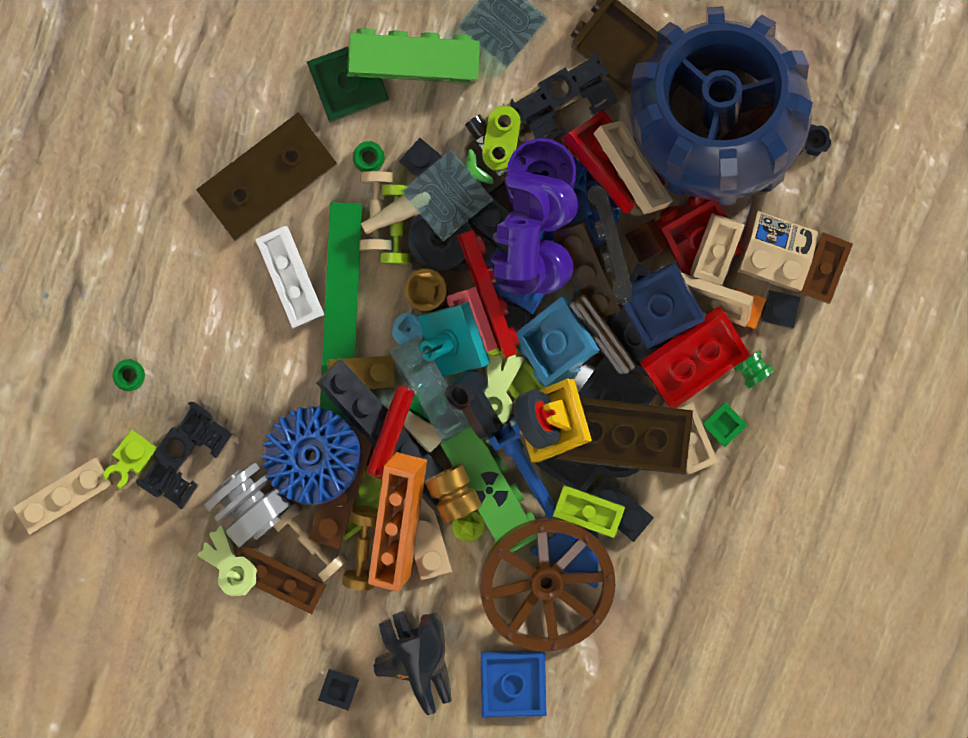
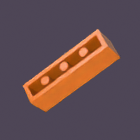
[368,452,427,592]

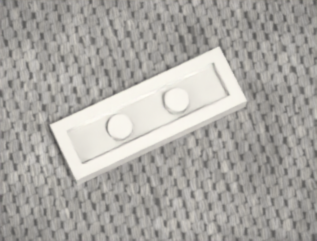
[255,226,324,328]

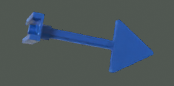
[488,413,598,588]

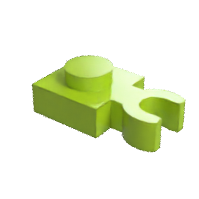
[103,429,157,490]

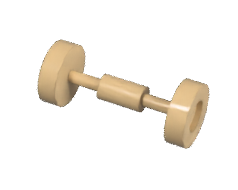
[360,171,393,251]
[273,503,348,582]

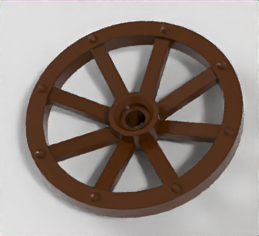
[479,518,616,652]

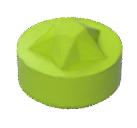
[452,511,484,542]

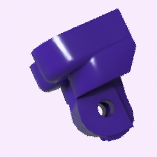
[491,171,578,296]

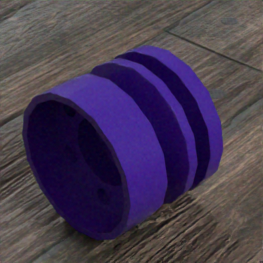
[507,138,576,204]

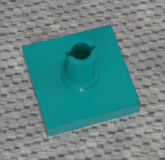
[418,302,490,377]

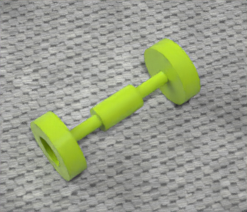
[380,185,412,265]

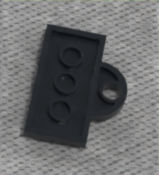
[529,355,657,492]

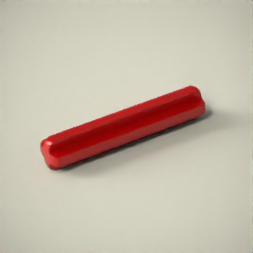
[367,386,415,479]

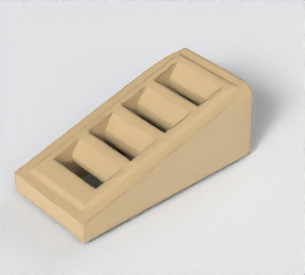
[386,401,448,453]

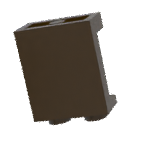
[570,0,658,94]

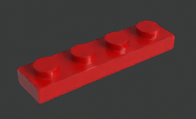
[457,230,519,358]

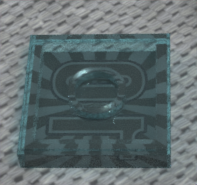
[458,0,548,68]
[401,149,493,241]

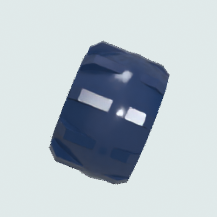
[630,6,813,206]

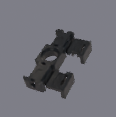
[510,52,618,140]
[136,402,234,510]

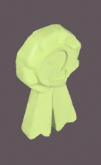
[485,354,524,424]
[197,526,257,597]

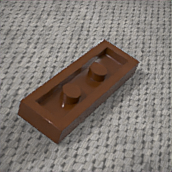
[234,544,327,614]

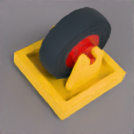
[514,378,592,463]

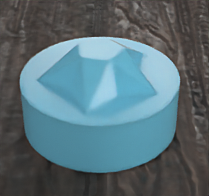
[392,313,424,347]

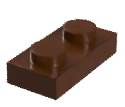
[798,232,853,304]

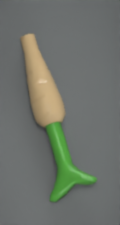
[361,149,494,234]

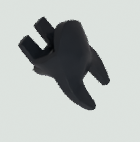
[373,611,452,715]

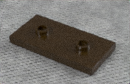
[196,112,337,241]
[556,397,693,475]

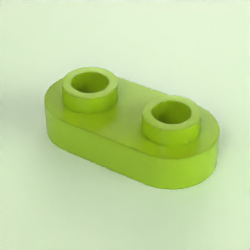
[482,106,521,171]

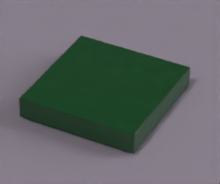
[307,46,389,123]

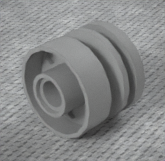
[203,462,292,548]

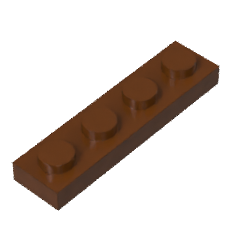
[308,418,373,549]

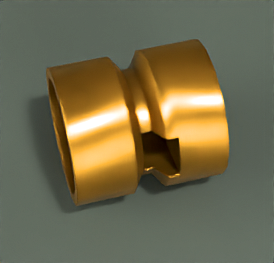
[405,269,447,312]
[425,464,482,524]

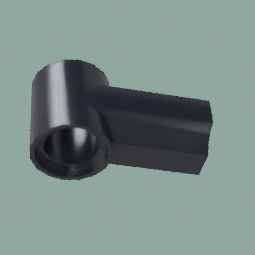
[445,369,503,439]

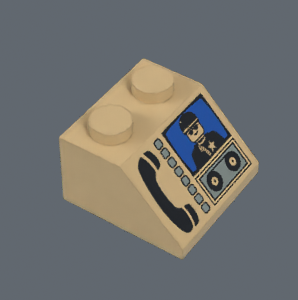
[736,211,818,293]

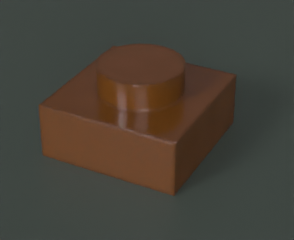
[625,219,669,263]

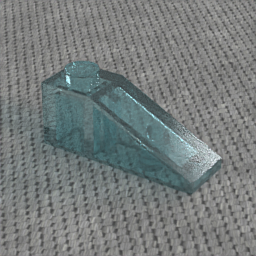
[390,335,470,442]

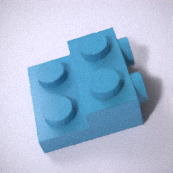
[516,297,600,387]

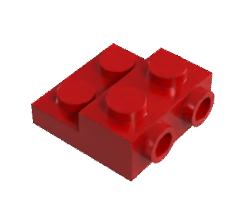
[655,195,744,276]

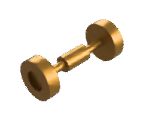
[342,506,378,591]

